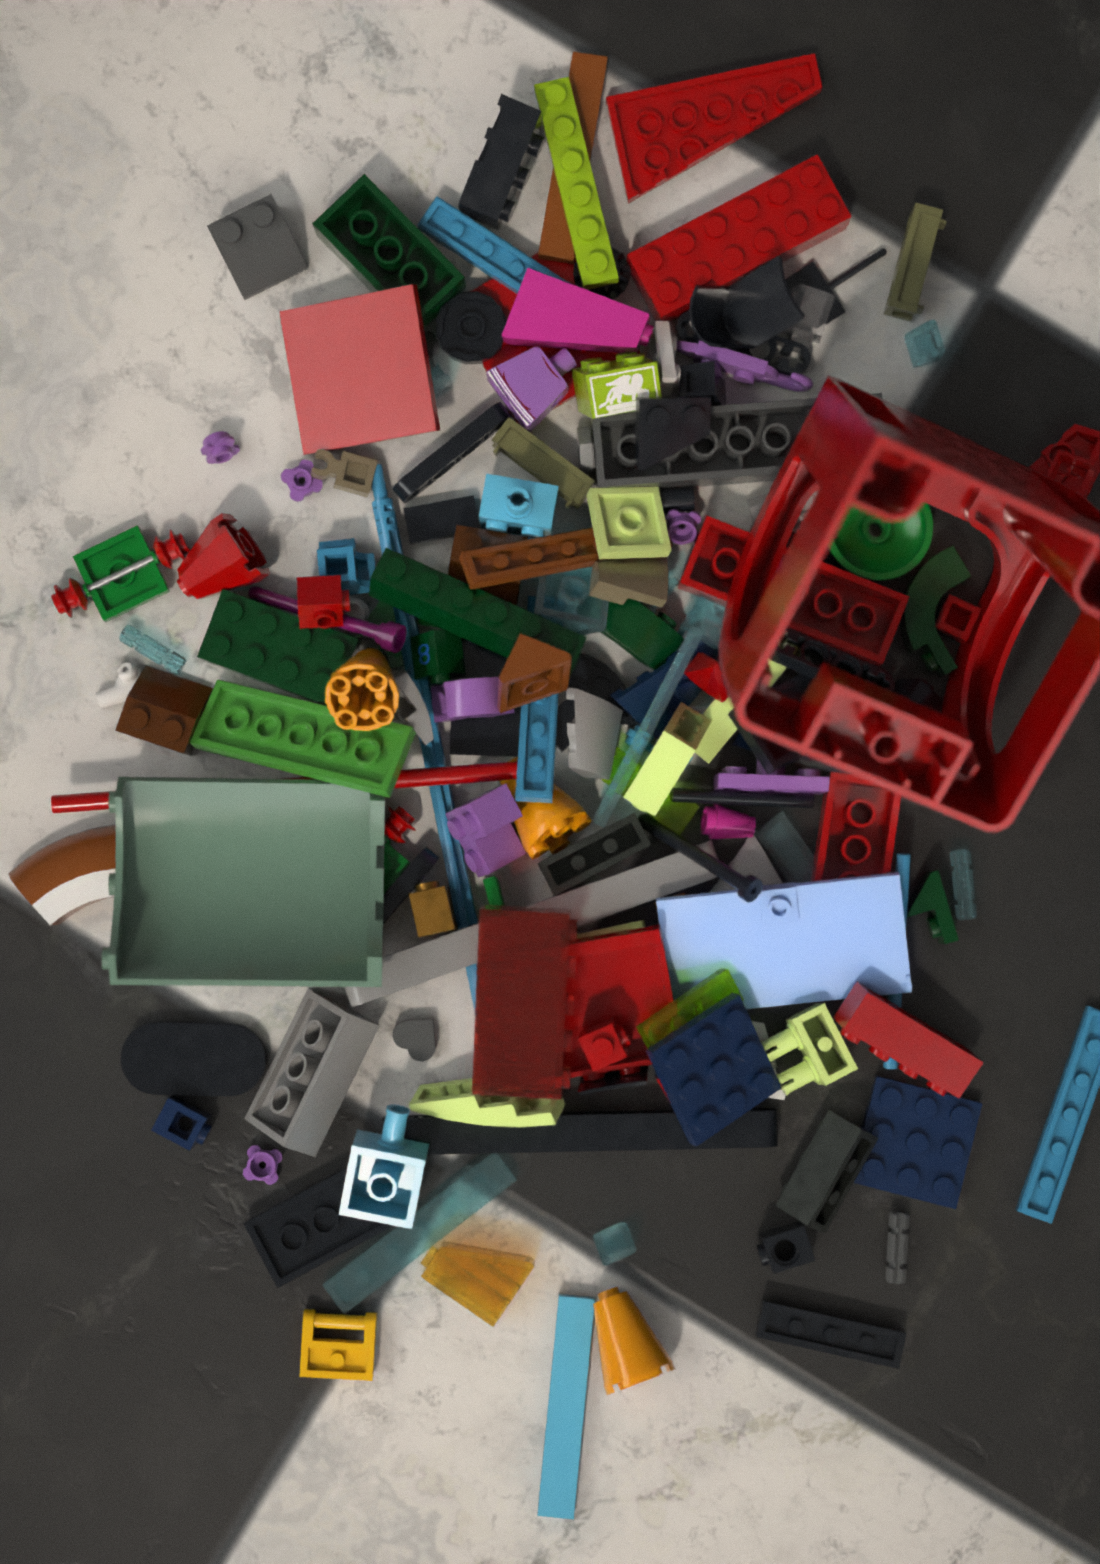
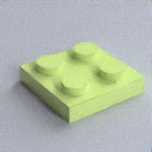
[586,487,672,559]

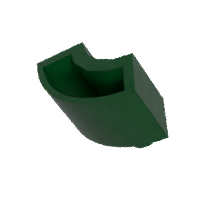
[577,596,684,670]

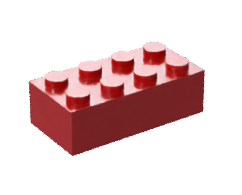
[811,771,901,881]

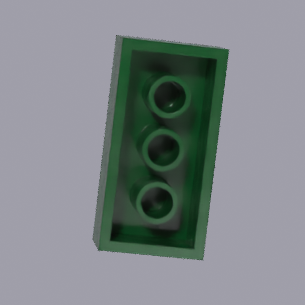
[312,174,466,328]
[197,589,362,706]

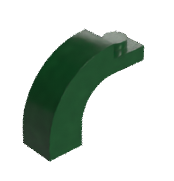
[899,545,971,678]

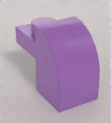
[431,677,515,723]

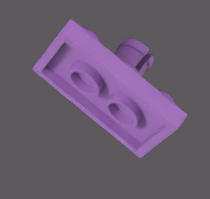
[713,759,829,795]

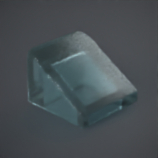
[904,319,945,368]
[593,1222,637,1266]

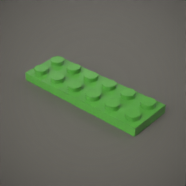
[190,680,416,798]

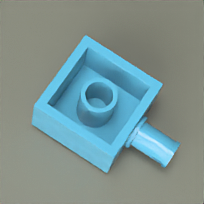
[479,474,559,539]
[339,1104,429,1229]

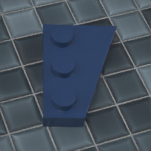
[610,634,719,740]

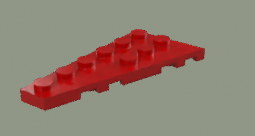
[606,53,822,204]

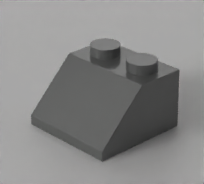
[207,194,308,300]

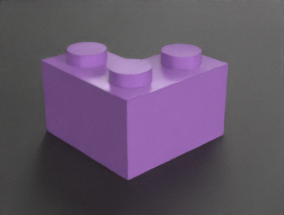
[445,784,526,878]

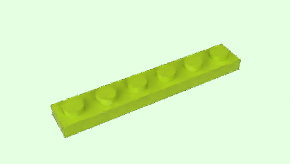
[534,76,619,290]

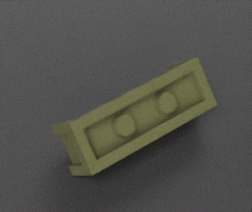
[883,203,947,322]
[492,417,596,510]

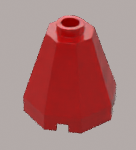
[177,513,270,599]

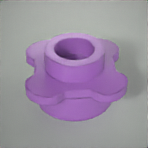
[200,431,240,464]
[281,460,323,502]
[666,509,701,545]
[243,1145,283,1185]

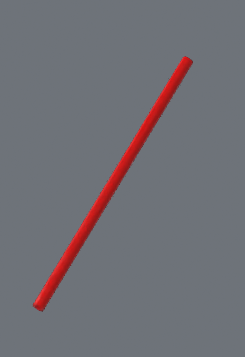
[51,761,518,813]

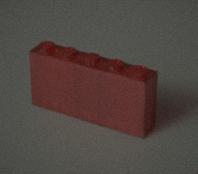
[472,905,578,1099]

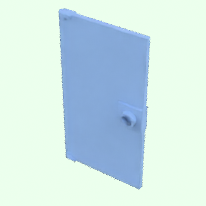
[656,872,913,1016]

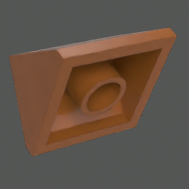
[497,633,572,713]

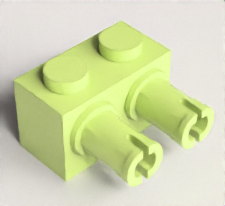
[761,1003,858,1096]

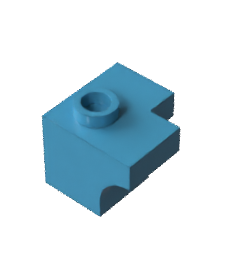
[317,538,376,595]

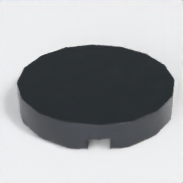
[436,292,506,365]

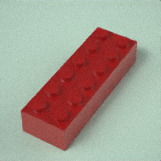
[626,154,852,322]
[677,516,909,666]

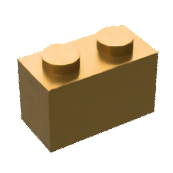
[409,880,458,937]

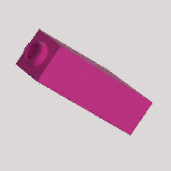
[501,268,654,353]

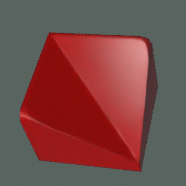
[935,594,982,644]
[684,652,728,702]

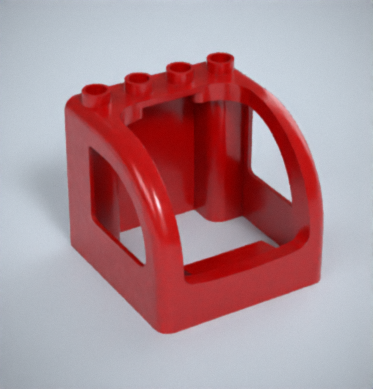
[719,375,1100,832]

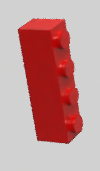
[833,982,984,1099]

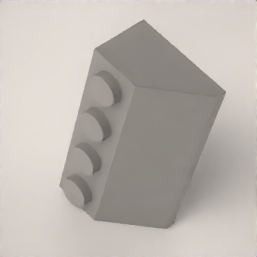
[244,989,379,1157]

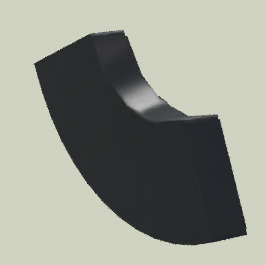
[568,653,635,726]

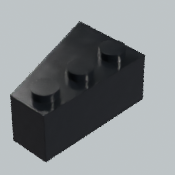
[458,94,545,231]

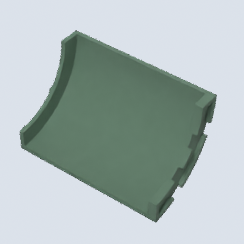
[102,777,385,987]

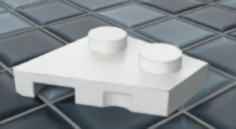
[648,321,681,397]

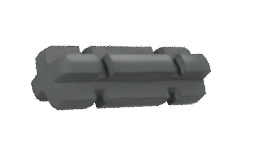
[885,1211,910,1284]

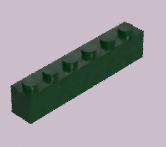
[369,548,587,680]

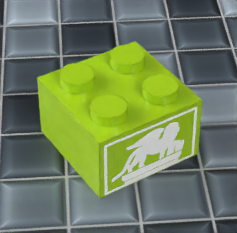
[572,352,662,419]

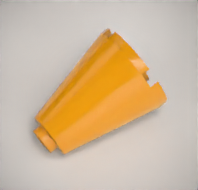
[593,1287,675,1395]

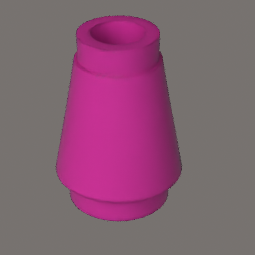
[700,804,756,839]

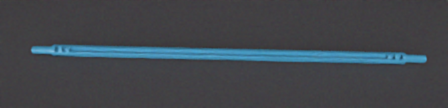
[372,464,511,1088]

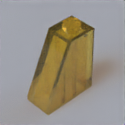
[420,1241,535,1327]

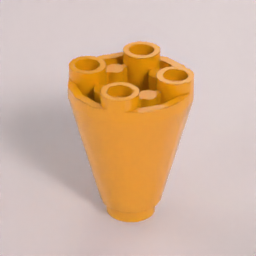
[325,648,399,731]
[500,757,592,860]

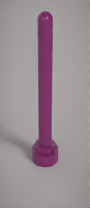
[248,586,407,653]

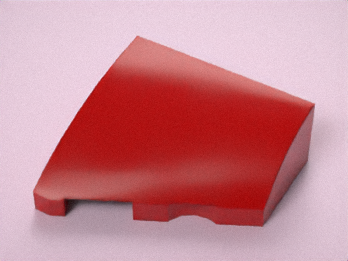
[1029,424,1100,498]

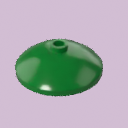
[828,502,933,581]

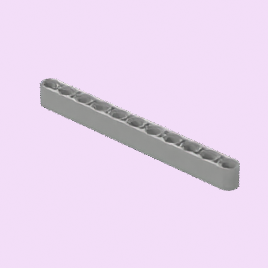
[344,840,719,1007]

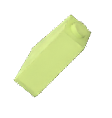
[623,702,712,816]

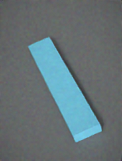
[537,1294,595,1520]

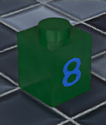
[410,630,465,686]

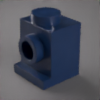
[151,1095,213,1151]

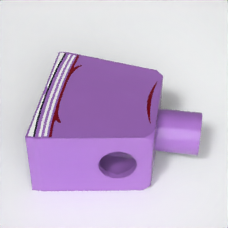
[486,346,577,432]

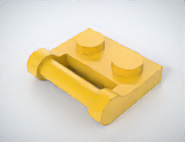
[299,1309,377,1381]

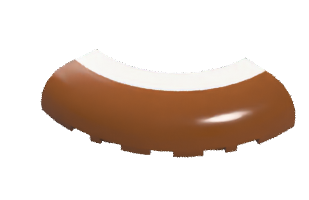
[8,824,116,925]

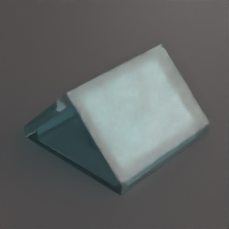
[534,566,609,635]

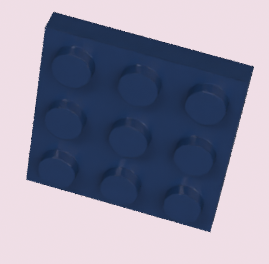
[646,993,782,1147]
[854,1075,982,1209]

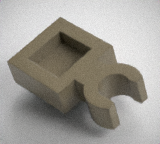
[311,449,378,498]

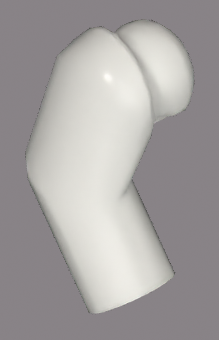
[96,662,140,709]

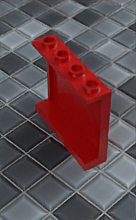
[514,924,679,1087]

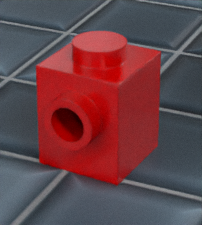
[296,575,350,629]
[578,1017,632,1072]

